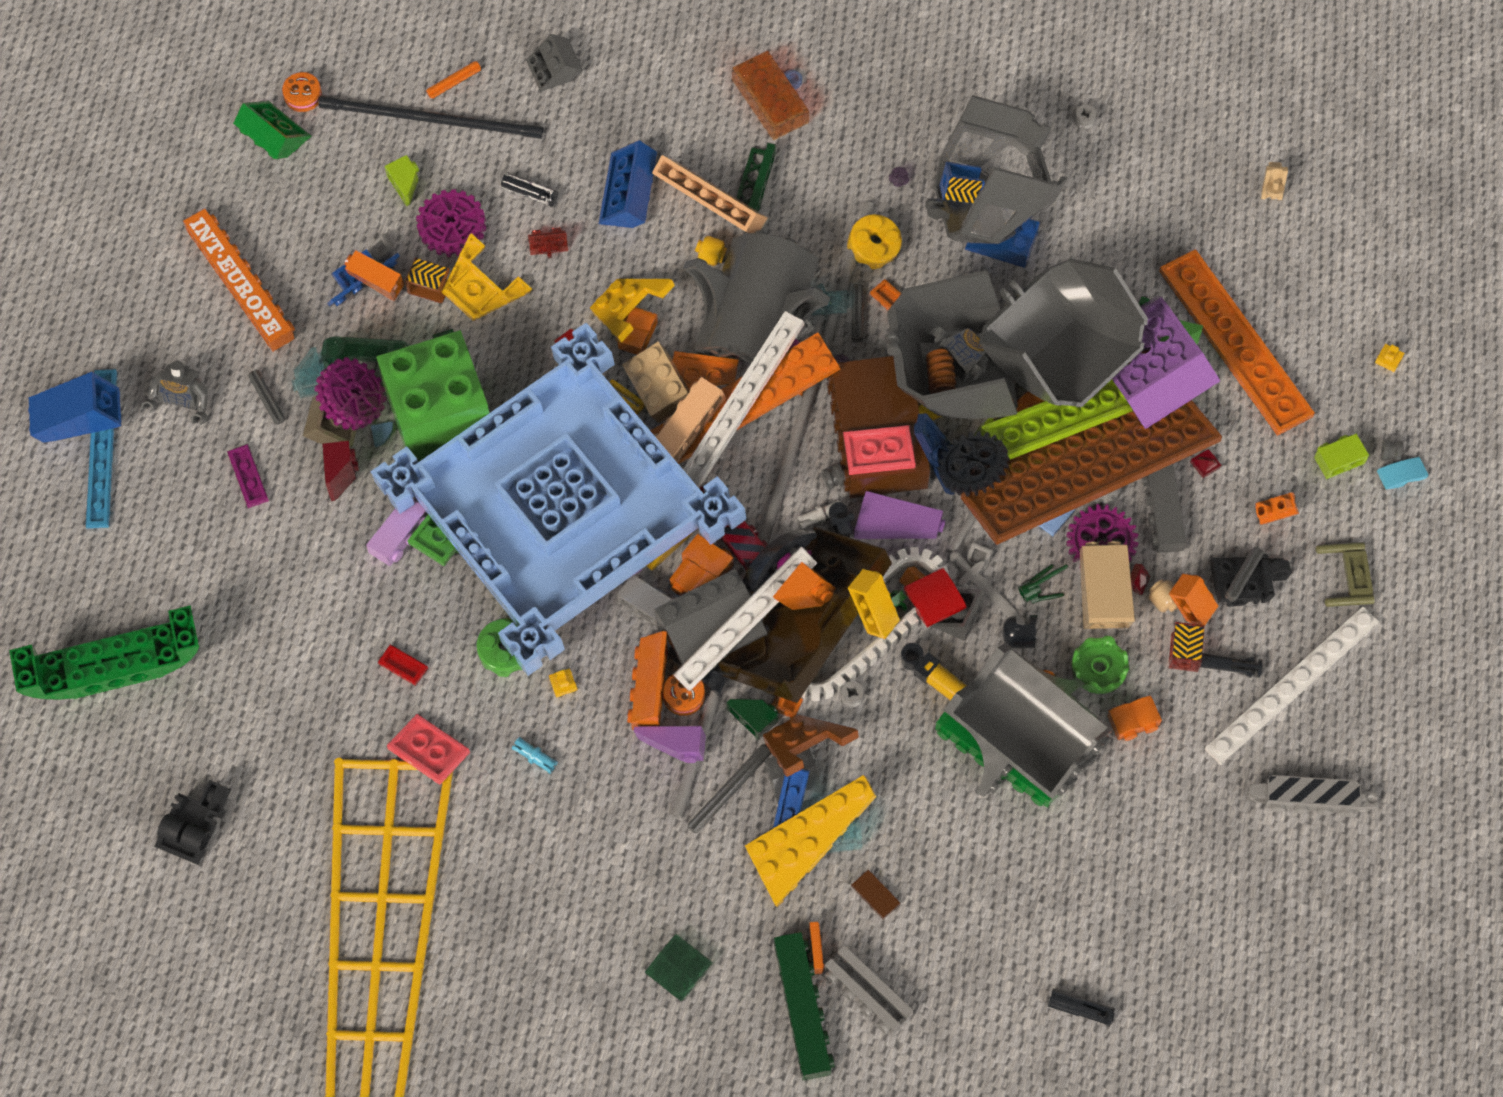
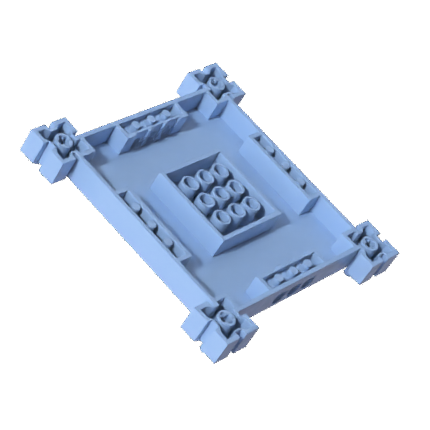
[370,323,746,676]

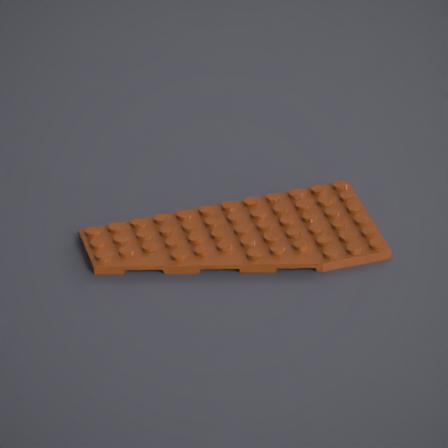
[961,349,1222,545]

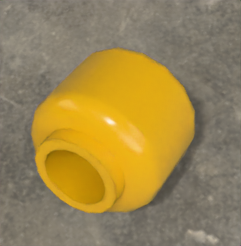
[695,235,727,266]

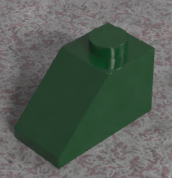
[727,699,778,740]

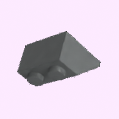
[765,748,823,804]

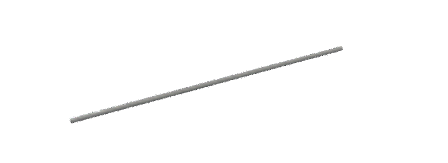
[671,202,875,819]

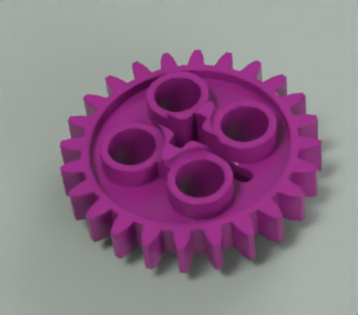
[1066,504,1139,568]

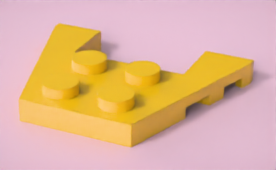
[442,233,532,321]
[590,279,675,343]

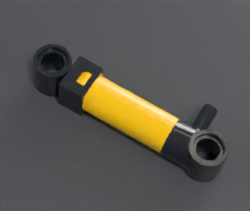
[901,643,967,701]

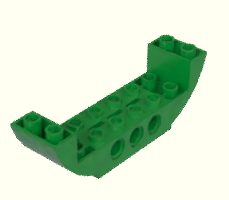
[9,605,199,700]

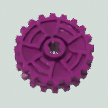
[416,189,486,257]
[315,357,386,430]

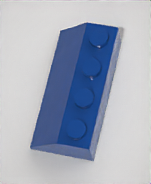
[598,140,657,228]

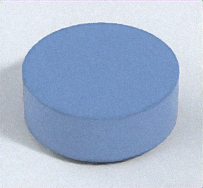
[782,70,802,90]

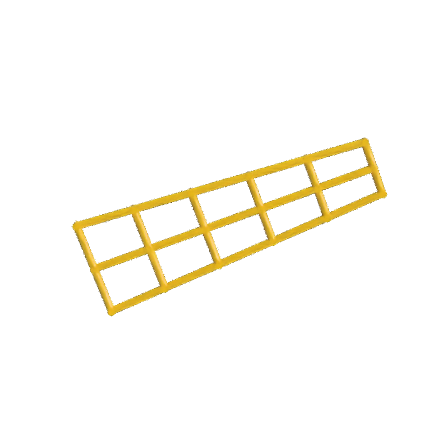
[325,758,453,1097]

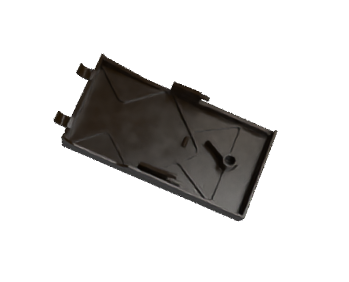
[718,527,892,703]

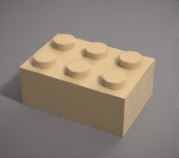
[622,342,690,423]

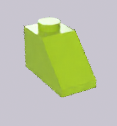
[384,155,419,206]

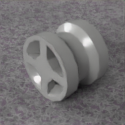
[1074,104,1097,130]
[841,681,864,708]

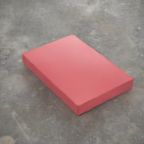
[843,425,916,475]
[387,714,470,785]

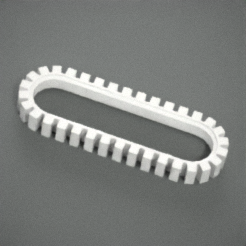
[801,547,949,701]

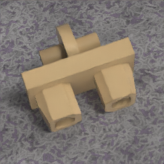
[1261,162,1288,200]

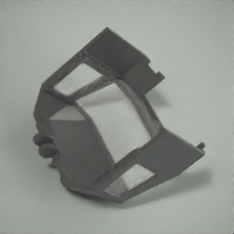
[925,95,1068,244]

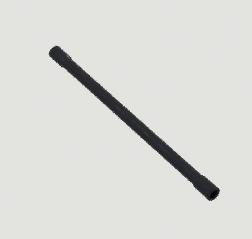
[319,96,544,139]

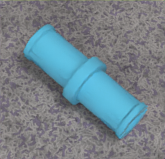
[512,737,558,774]

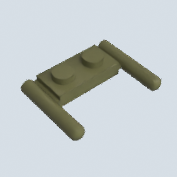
[1315,542,1375,607]

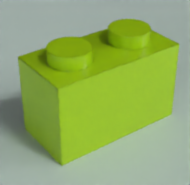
[1314,433,1369,479]

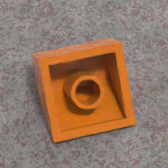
[773,562,837,610]

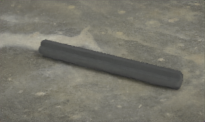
[688,745,770,834]

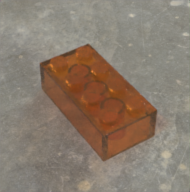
[732,51,809,140]

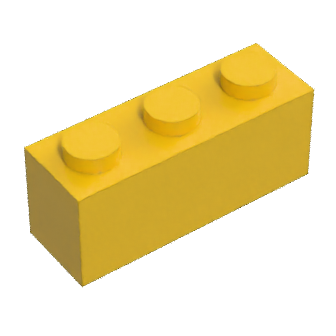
[848,569,900,639]

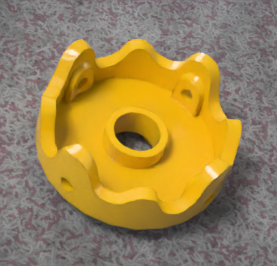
[847,214,902,269]

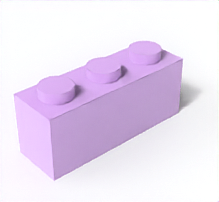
[366,498,428,566]

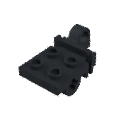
[1209,554,1292,607]
[154,780,231,865]

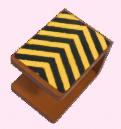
[405,258,449,303]

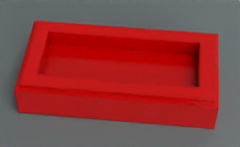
[378,644,428,686]

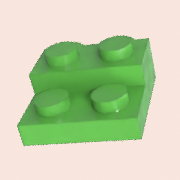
[407,514,459,566]

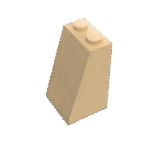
[1080,541,1135,629]

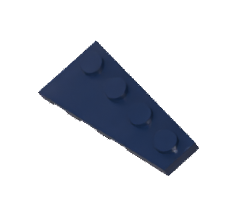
[914,413,955,495]

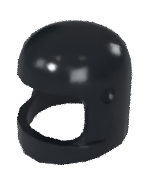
[1002,615,1038,648]

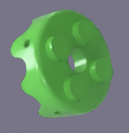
[476,618,523,677]
[1071,636,1129,694]

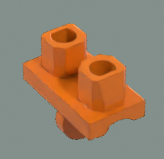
[1255,492,1299,525]

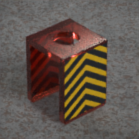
[1168,622,1205,672]

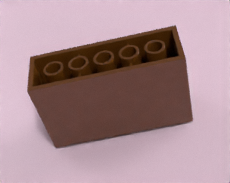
[827,356,930,499]

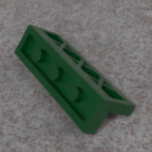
[736,143,776,212]

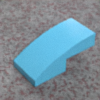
[1377,457,1429,490]

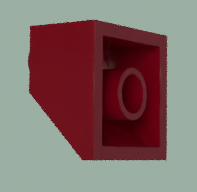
[322,440,359,501]

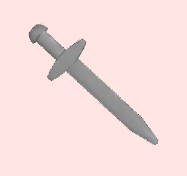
[950,551,1024,624]

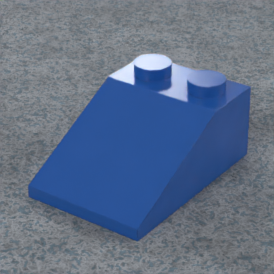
[965,215,1040,268]

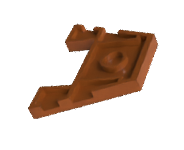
[763,715,859,777]

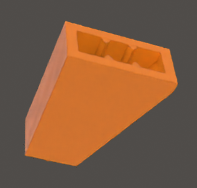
[344,250,405,301]

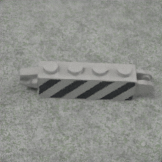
[1246,775,1378,817]

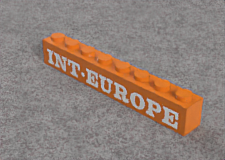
[183,209,295,352]

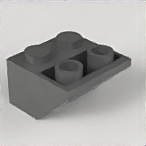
[526,34,583,91]

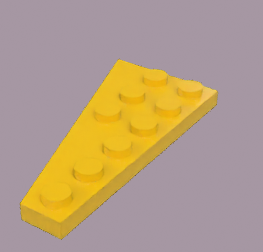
[745,775,877,907]

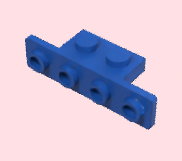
[327,249,400,306]

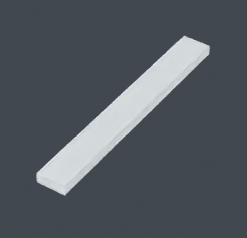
[673,547,817,691]

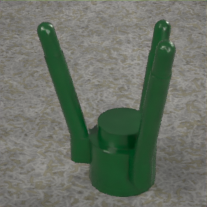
[1018,564,1068,605]

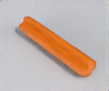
[426,61,481,99]

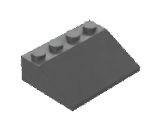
[655,569,767,665]

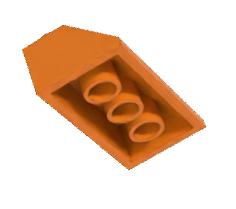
[627,631,668,730]

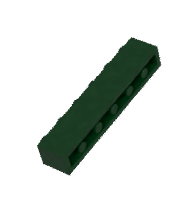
[774,932,835,1081]

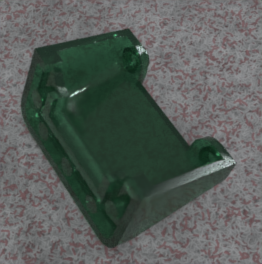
[321,336,413,369]

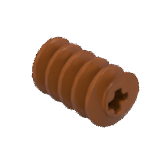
[926,349,956,394]

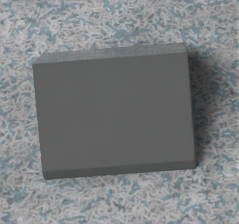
[932,589,984,641]

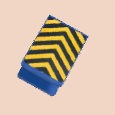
[939,162,985,204]

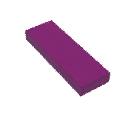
[227,444,269,508]

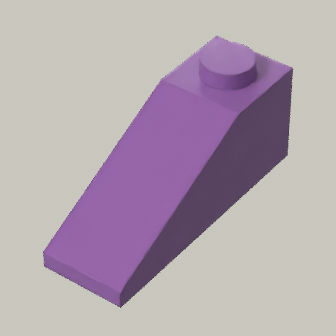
[634,726,706,763]

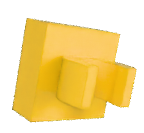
[1375,344,1405,372]
[548,668,577,697]

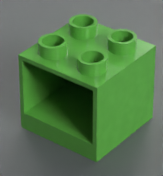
[376,330,489,462]

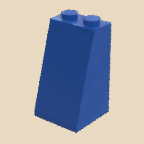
[28,372,122,443]

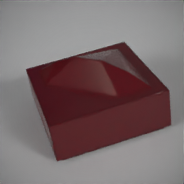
[1190,449,1222,478]
[1130,563,1151,595]

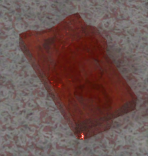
[528,227,568,258]

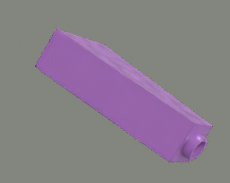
[854,491,946,539]

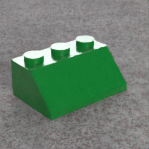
[233,101,311,160]

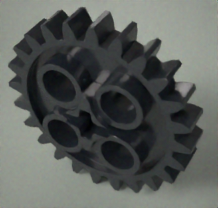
[937,431,1010,497]

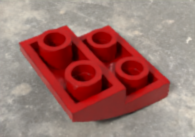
[904,568,967,627]

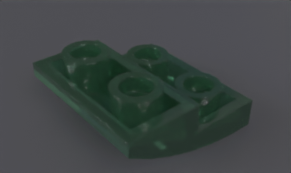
[644,934,713,1002]

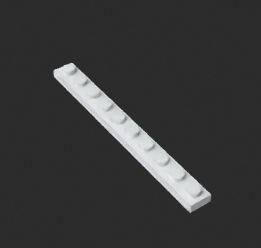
[683,311,804,488]
[1205,607,1379,765]

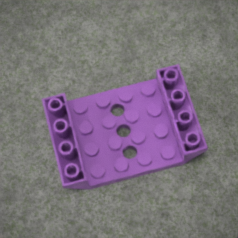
[1112,295,1220,429]

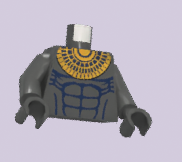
[929,325,989,381]
[141,361,208,425]

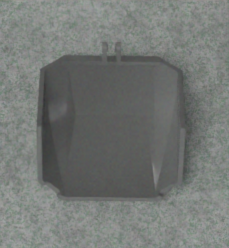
[979,258,1148,407]
[885,270,1018,419]

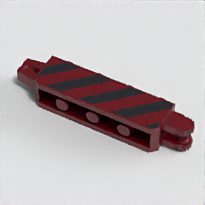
[699,483,775,576]

